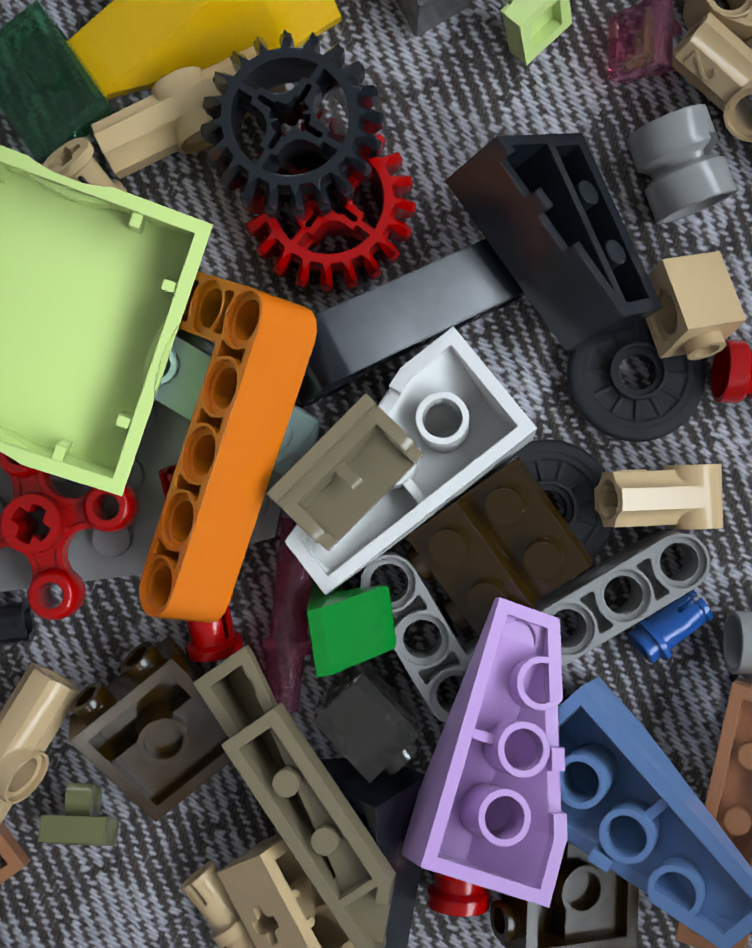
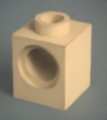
[646,251,746,360]

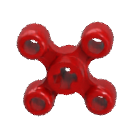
[0,452,140,620]

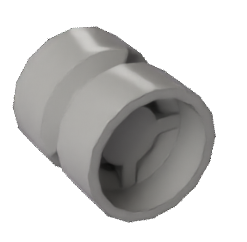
[626,104,738,225]

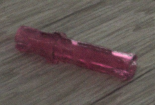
[261,518,313,713]

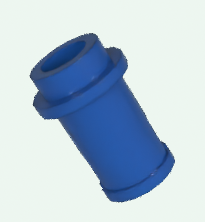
[628,590,714,663]

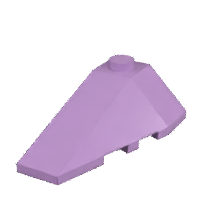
[400,597,568,908]

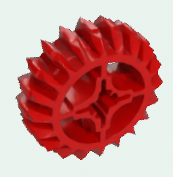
[243,116,416,294]

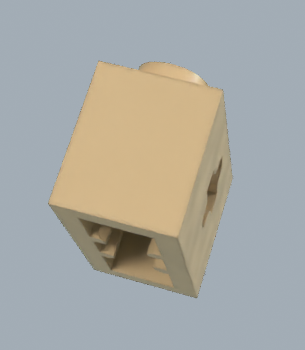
[217,834,355,948]

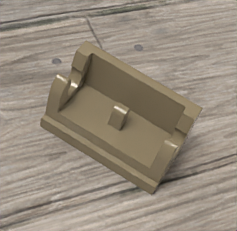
[266,393,424,551]

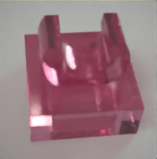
[608,0,682,85]

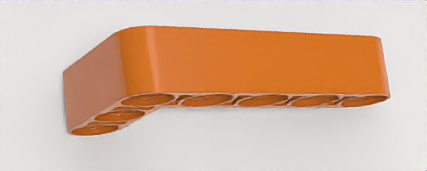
[139,271,317,623]

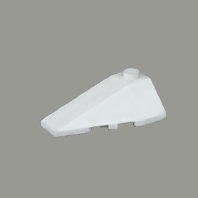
[285,326,537,595]

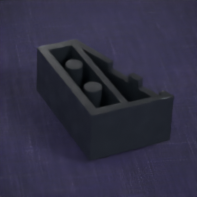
[445,133,662,351]

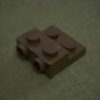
[406,456,593,638]
[69,636,231,822]
[490,841,639,948]

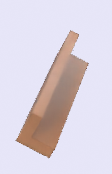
[675,677,752,948]

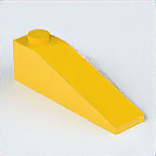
[64,0,342,101]

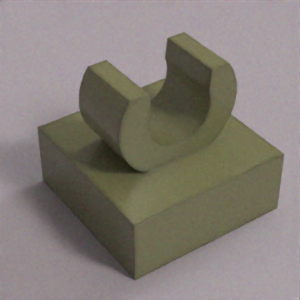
[38,783,120,846]

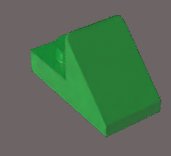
[307,581,397,677]

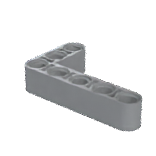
[360,530,710,723]

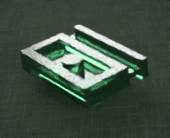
[0,0,118,164]

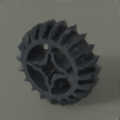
[200,29,384,221]

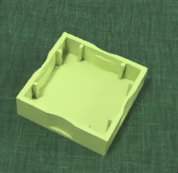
[0,145,213,496]

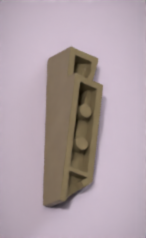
[193,645,396,948]

